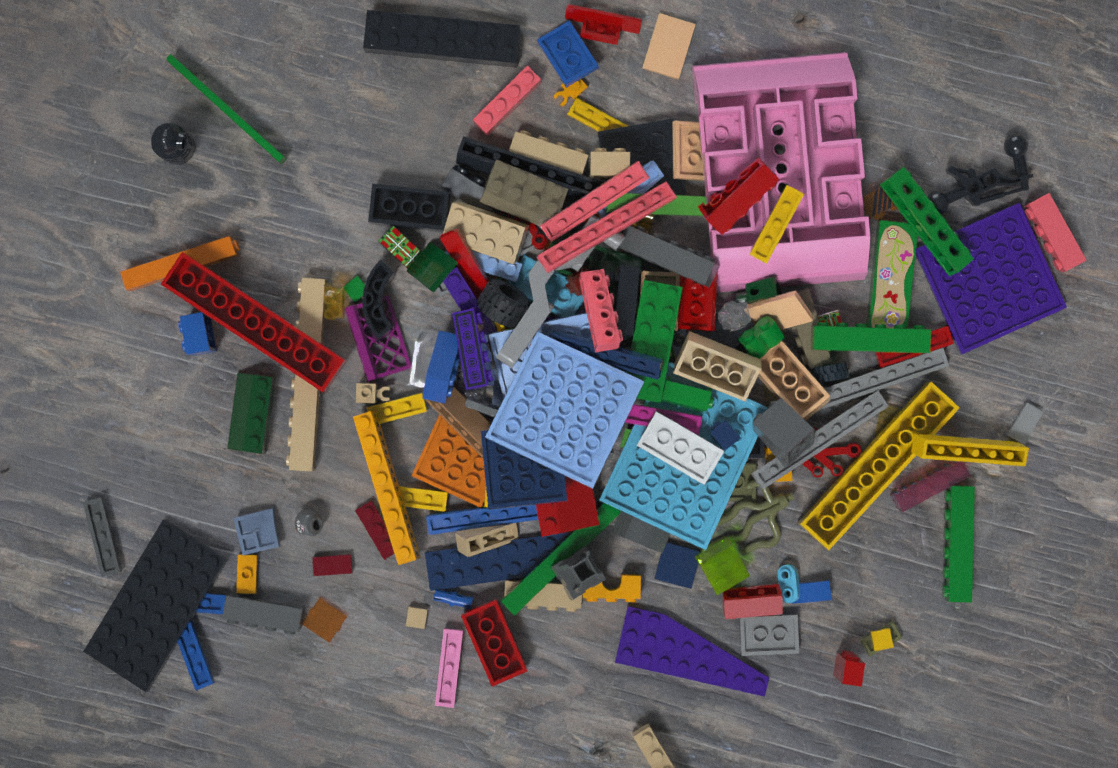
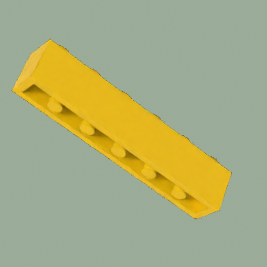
[911,433,1029,466]

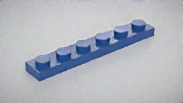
[426,505,539,535]

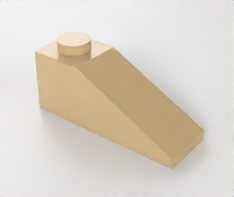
[455,523,519,557]

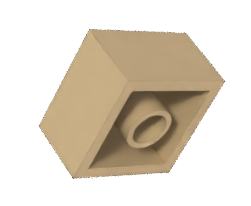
[590,148,630,179]

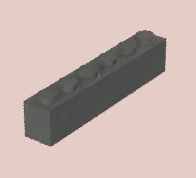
[618,226,719,288]

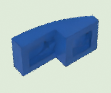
[790,580,832,604]

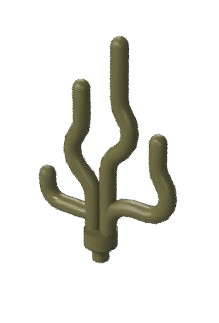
[701,479,795,554]

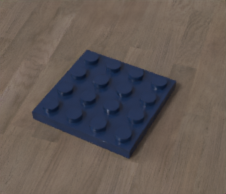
[481,430,567,510]

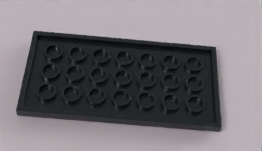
[83,520,228,692]

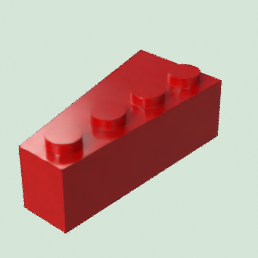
[698,158,780,235]

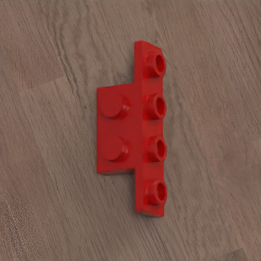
[565,4,642,45]

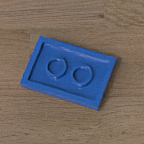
[537,20,599,88]

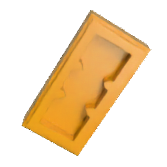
[236,554,258,594]

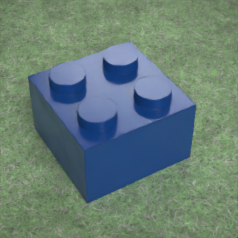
[178,312,217,356]

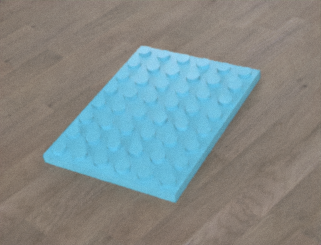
[599,362,767,550]

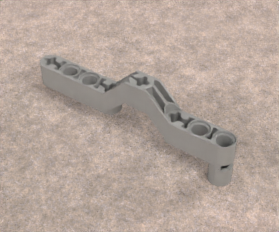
[496,215,625,368]

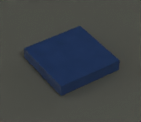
[654,543,701,589]

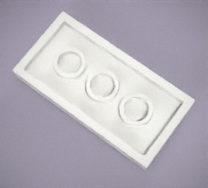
[637,411,724,485]

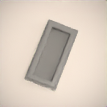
[1006,403,1043,445]

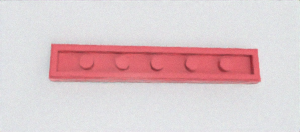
[540,161,649,242]

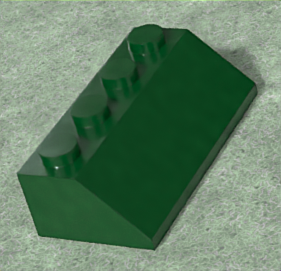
[227,373,276,454]

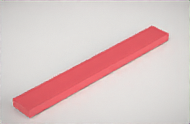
[537,181,677,273]

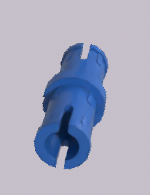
[433,589,473,609]

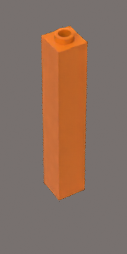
[120,236,240,291]

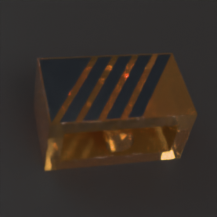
[862,187,898,220]

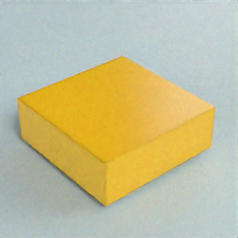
[870,628,894,651]

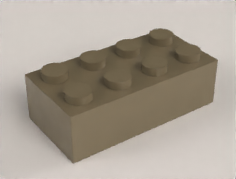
[480,160,568,226]

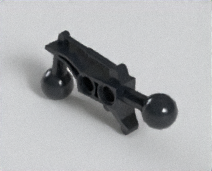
[927,134,1034,215]

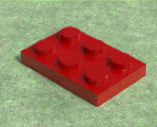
[678,273,717,331]

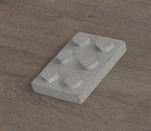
[739,614,799,656]

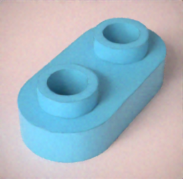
[777,564,801,603]

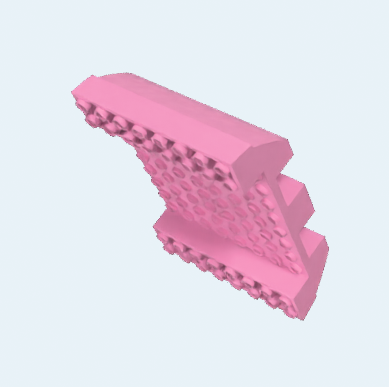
[692,52,870,293]

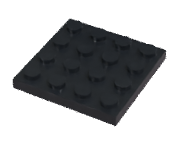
[597,118,687,195]

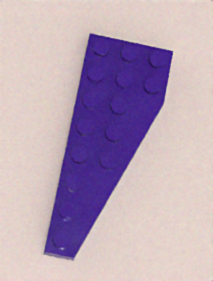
[615,606,769,697]

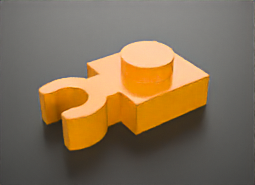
[553,79,588,107]

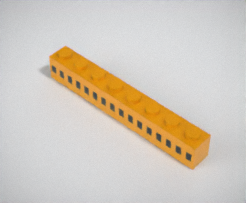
[353,410,421,565]

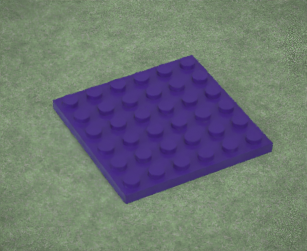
[915,203,1067,355]

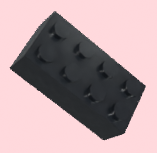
[368,183,451,232]

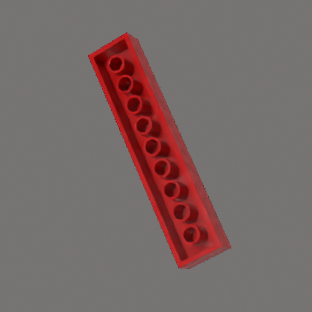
[161,252,347,393]

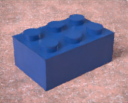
[423,330,461,404]

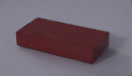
[312,554,353,576]

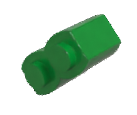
[738,316,784,359]

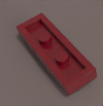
[355,501,395,560]

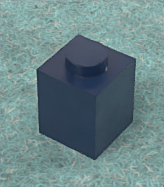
[709,420,741,452]

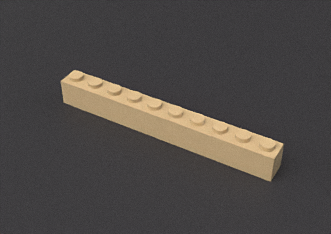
[286,278,328,471]

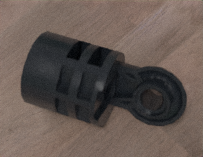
[151,123,195,165]

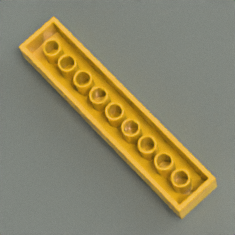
[798,382,960,550]

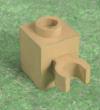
[356,383,391,403]

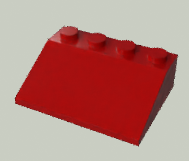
[536,476,599,537]

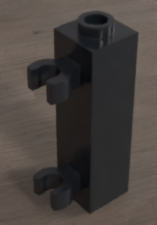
[605,265,640,342]

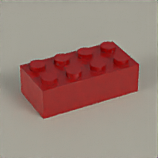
[461,598,528,687]

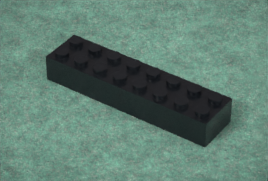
[363,10,521,68]

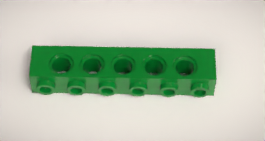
[880,167,974,276]

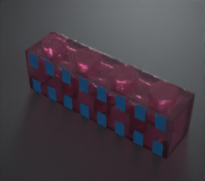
[890,461,971,512]

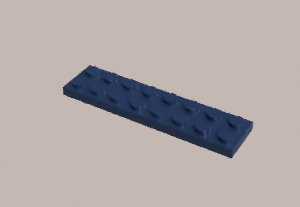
[425,531,573,591]

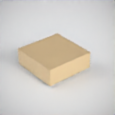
[406,606,428,629]

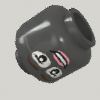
[295,510,323,536]

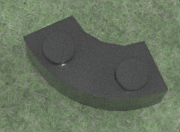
[612,511,670,553]

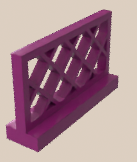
[344,295,412,382]

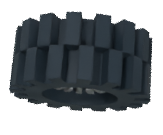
[812,362,849,383]

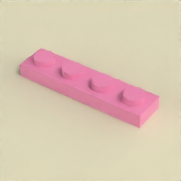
[435,628,463,708]

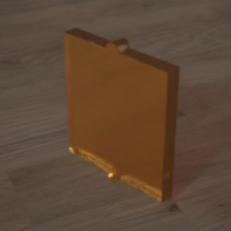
[302,598,347,643]

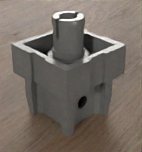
[551,546,606,600]

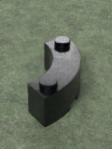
[362,260,394,344]

